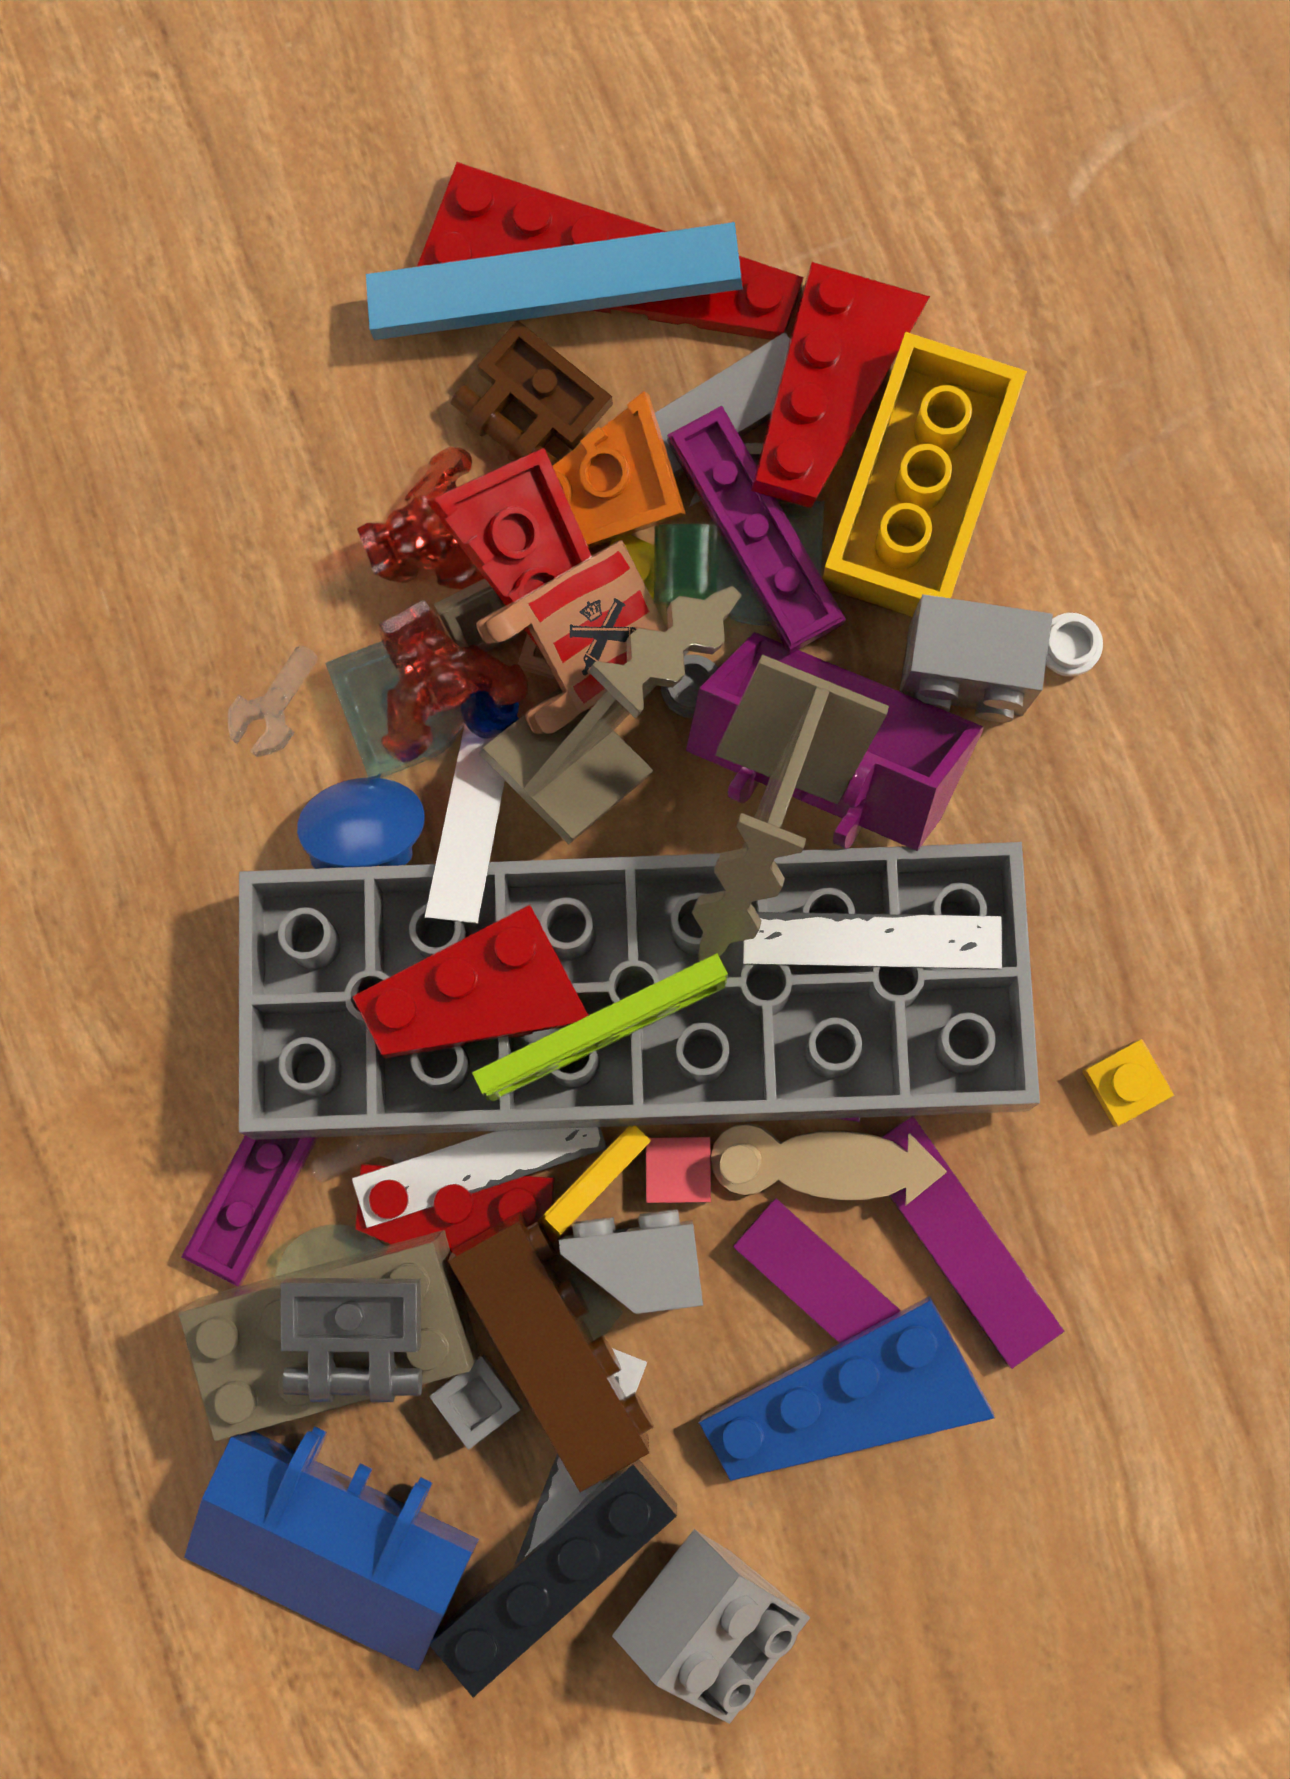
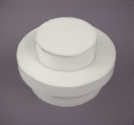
[1046,613,1103,676]

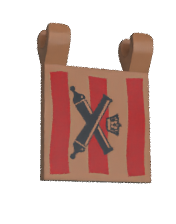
[476,540,668,734]

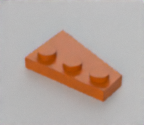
[553,391,686,548]

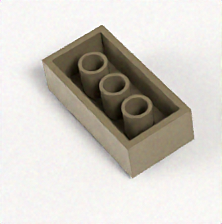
[178,1230,480,1441]

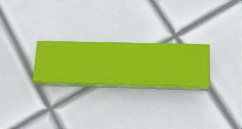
[472,953,728,1102]

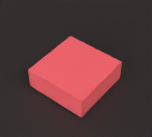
[646,1137,711,1203]

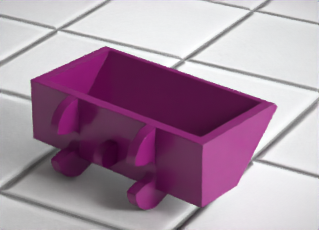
[686,632,984,851]

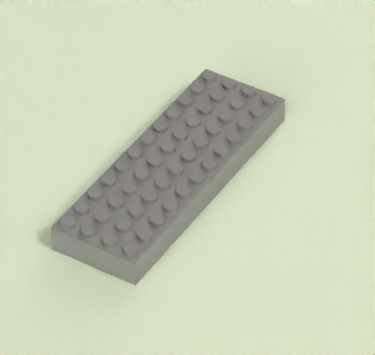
[239,842,1040,1140]

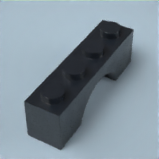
[430,1459,677,1698]

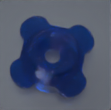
[461,675,519,739]

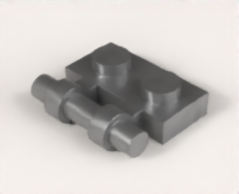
[281,1278,422,1402]

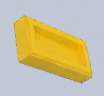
[538,1125,651,1243]

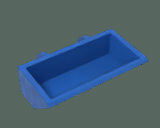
[184,1426,479,1671]

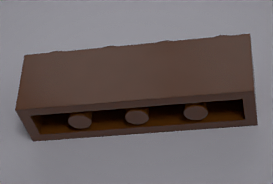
[448,1211,654,1493]

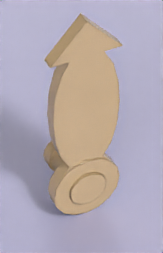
[711,1123,947,1206]

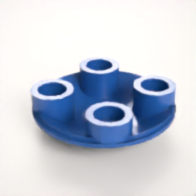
[297,777,425,869]

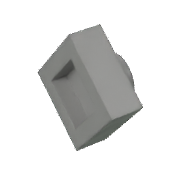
[429,1354,523,1450]

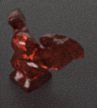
[357,447,485,590]
[379,600,528,763]

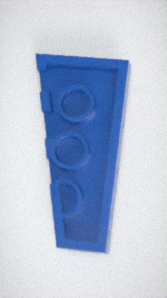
[699,1296,995,1481]

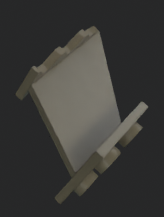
[479,586,741,844]
[692,655,889,961]

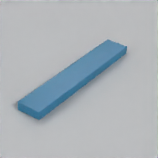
[366,222,743,340]

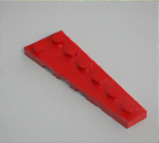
[417,162,804,340]

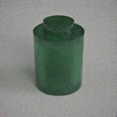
[654,524,718,616]

